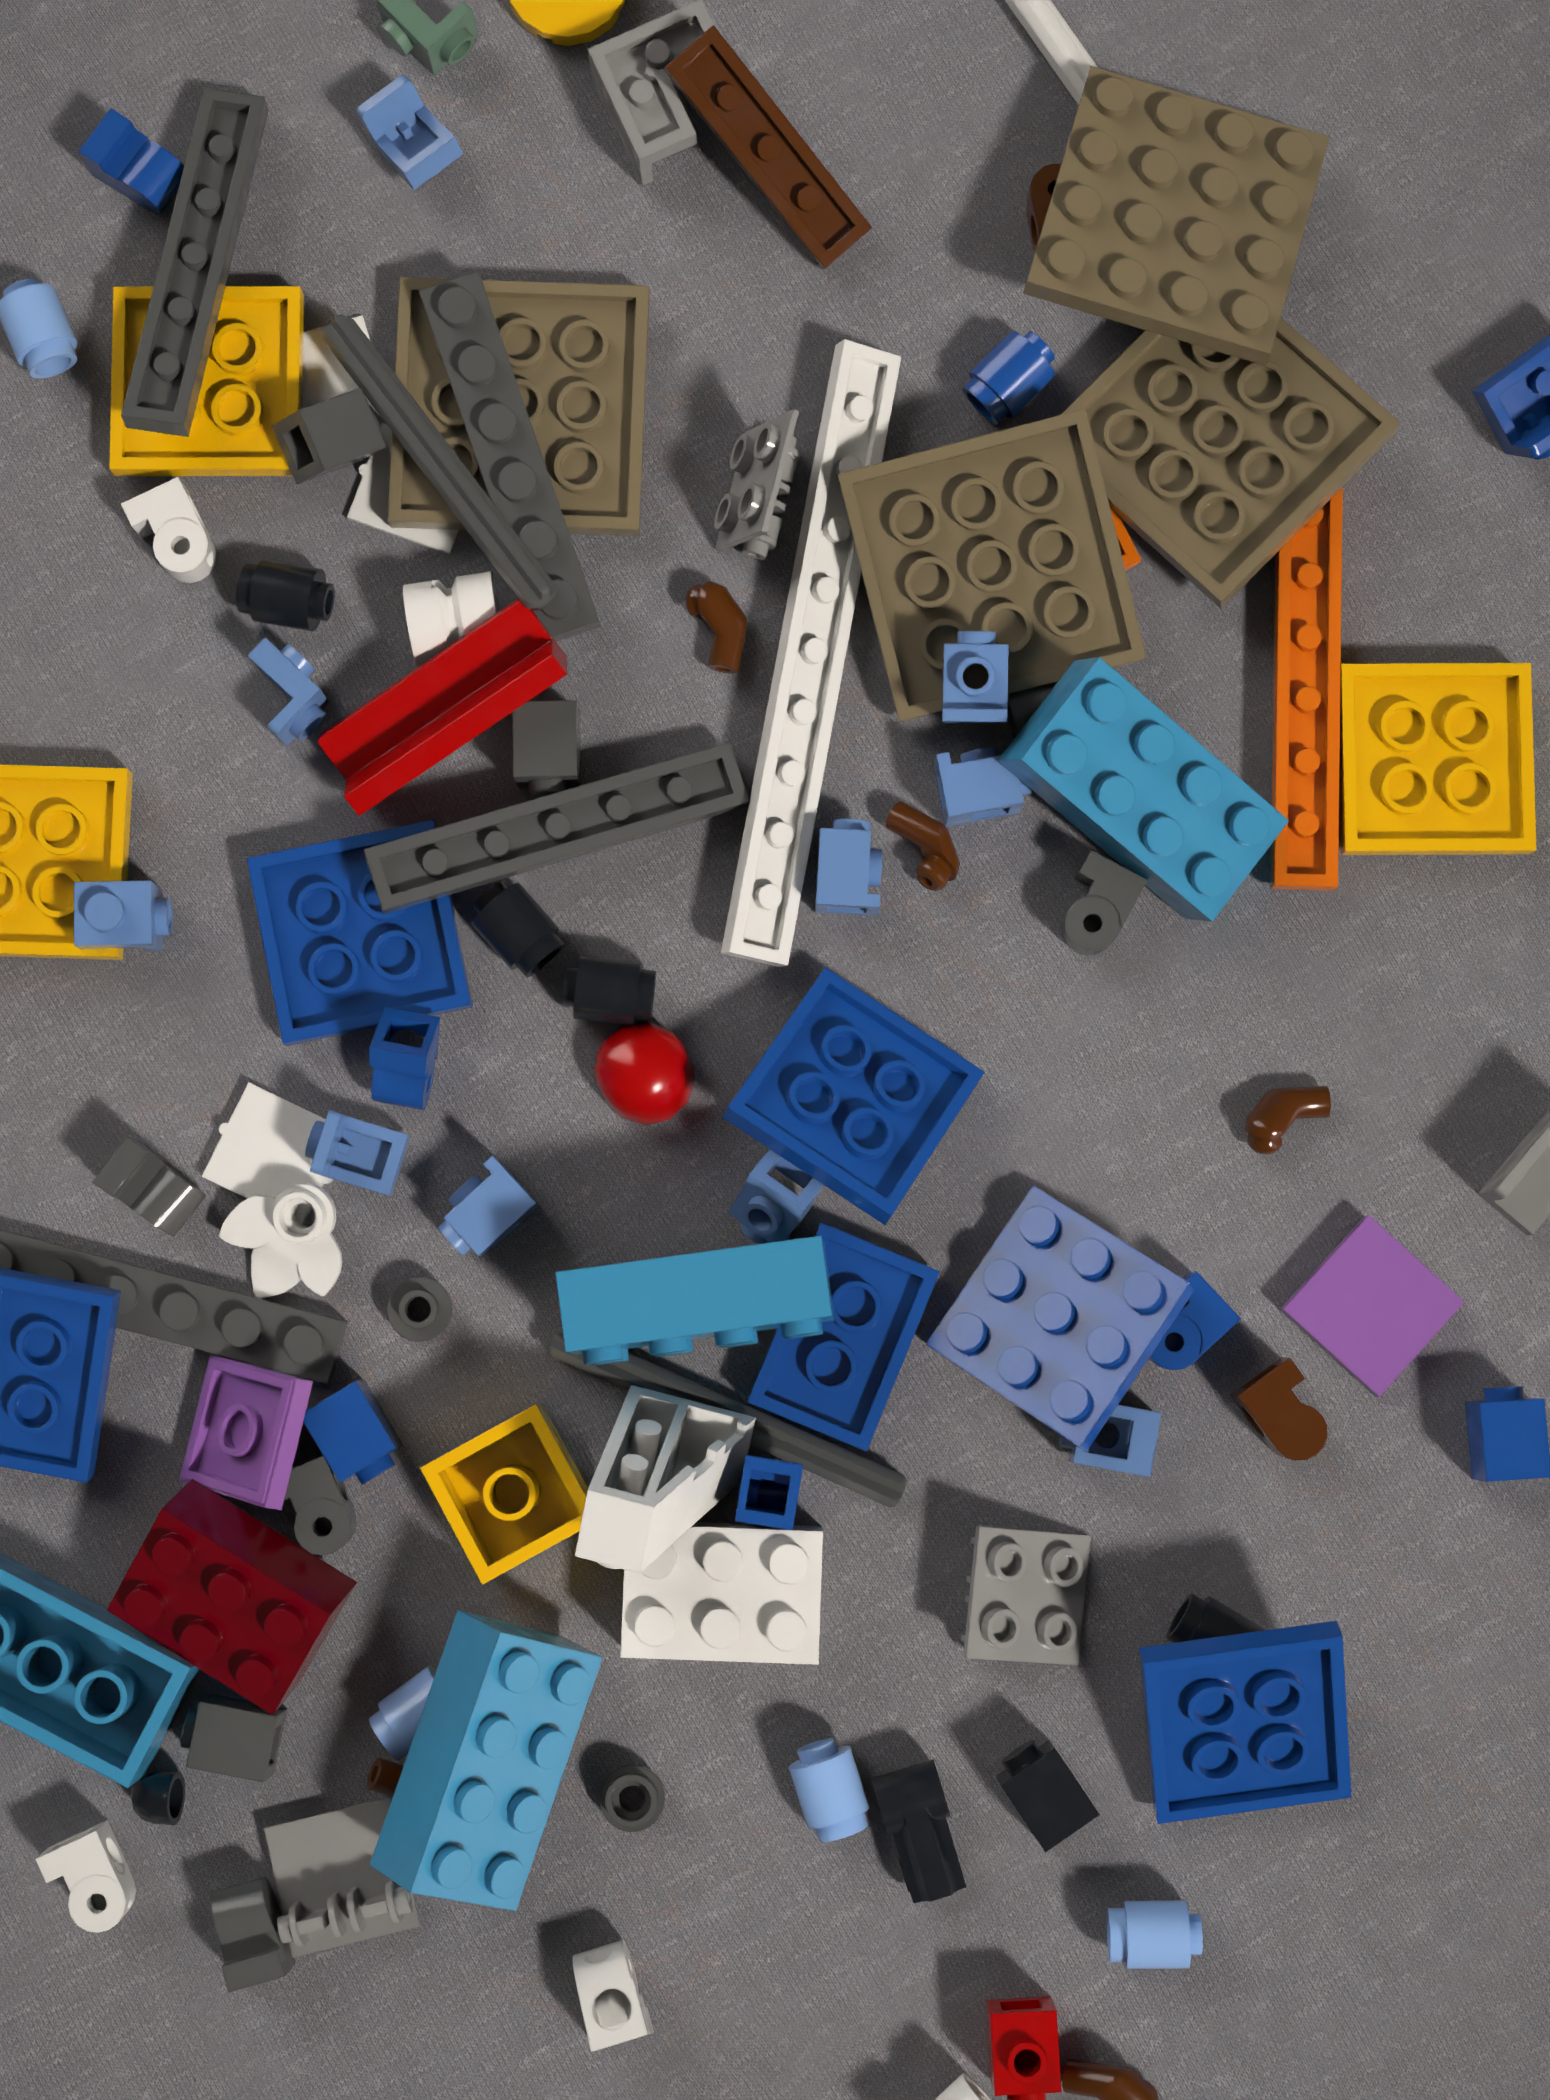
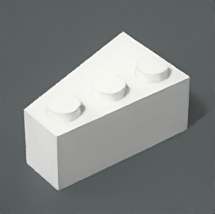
[575,1385,756,1573]

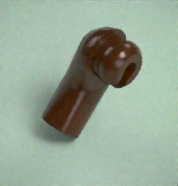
[1062,2059,1159,2100]

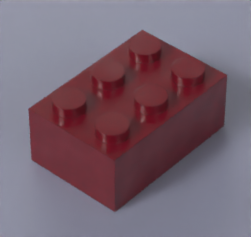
[107,1479,357,1715]

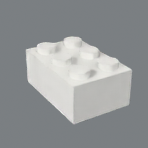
[620,1522,823,1665]

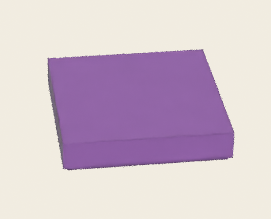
[1280,1215,1465,1397]
[179,1354,313,1510]

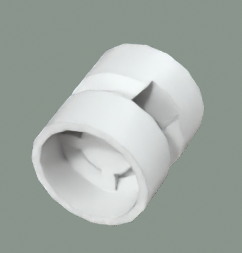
[403,571,500,666]

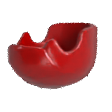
[594,1021,695,1126]

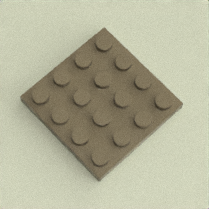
[1023,66,1330,366]
[388,277,650,536]
[1061,318,1400,609]
[838,408,1147,723]

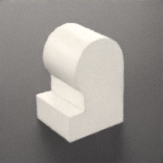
[121,477,217,583]
[36,1820,136,1933]
[572,1939,654,2052]

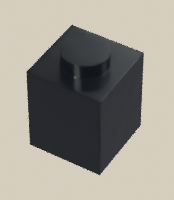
[996,1740,1100,1853]

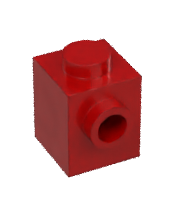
[986,1996,1062,2100]

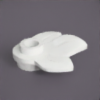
[219,1183,342,1298]

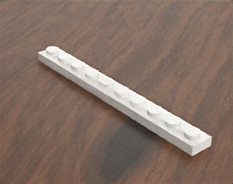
[721,339,901,967]

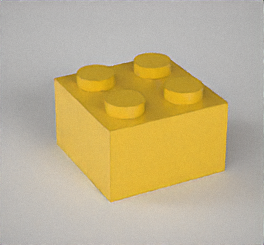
[420,1403,588,1585]

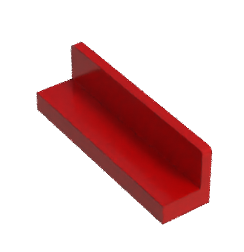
[318,599,567,816]

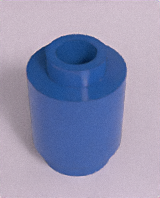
[962,330,1055,425]

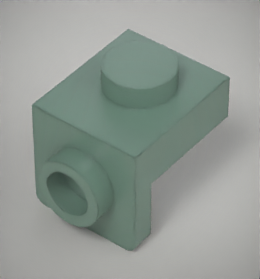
[376,0,478,76]

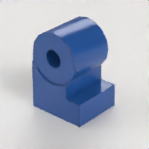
[78,108,184,215]
[369,1007,440,1110]
[1149,1271,1241,1370]
[735,1454,803,1531]

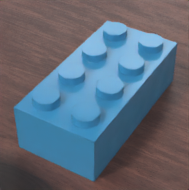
[998,657,1289,922]
[555,1236,835,1366]
[0,1553,200,1788]
[369,1610,603,1911]

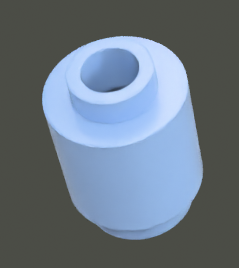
[0,279,77,379]
[369,1665,437,1761]
[788,1738,870,1843]
[1106,1900,1203,1969]

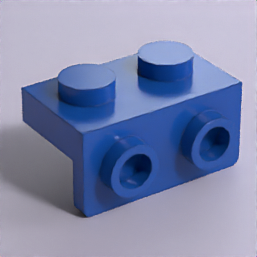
[1472,334,1550,460]

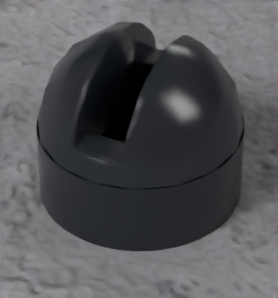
[131,1771,185,1825]

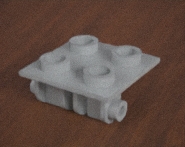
[714,409,800,560]
[960,1524,1091,1665]
[264,1797,421,1958]

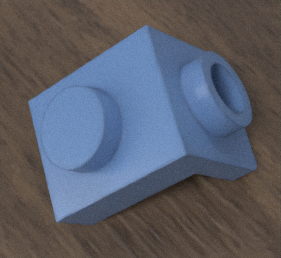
[356,75,463,190]
[248,638,329,746]
[74,880,173,952]
[305,1110,411,1197]

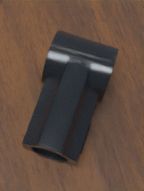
[871,1759,966,1903]

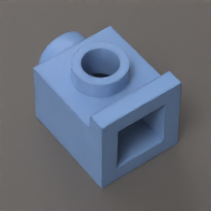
[942,631,1009,724]
[934,747,1032,827]
[815,819,882,916]
[728,1149,825,1244]
[437,1155,541,1258]
[1059,1405,1162,1477]

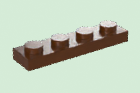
[663,25,872,269]

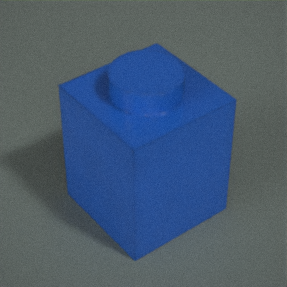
[303,1380,404,1485]
[1465,1386,1550,1482]

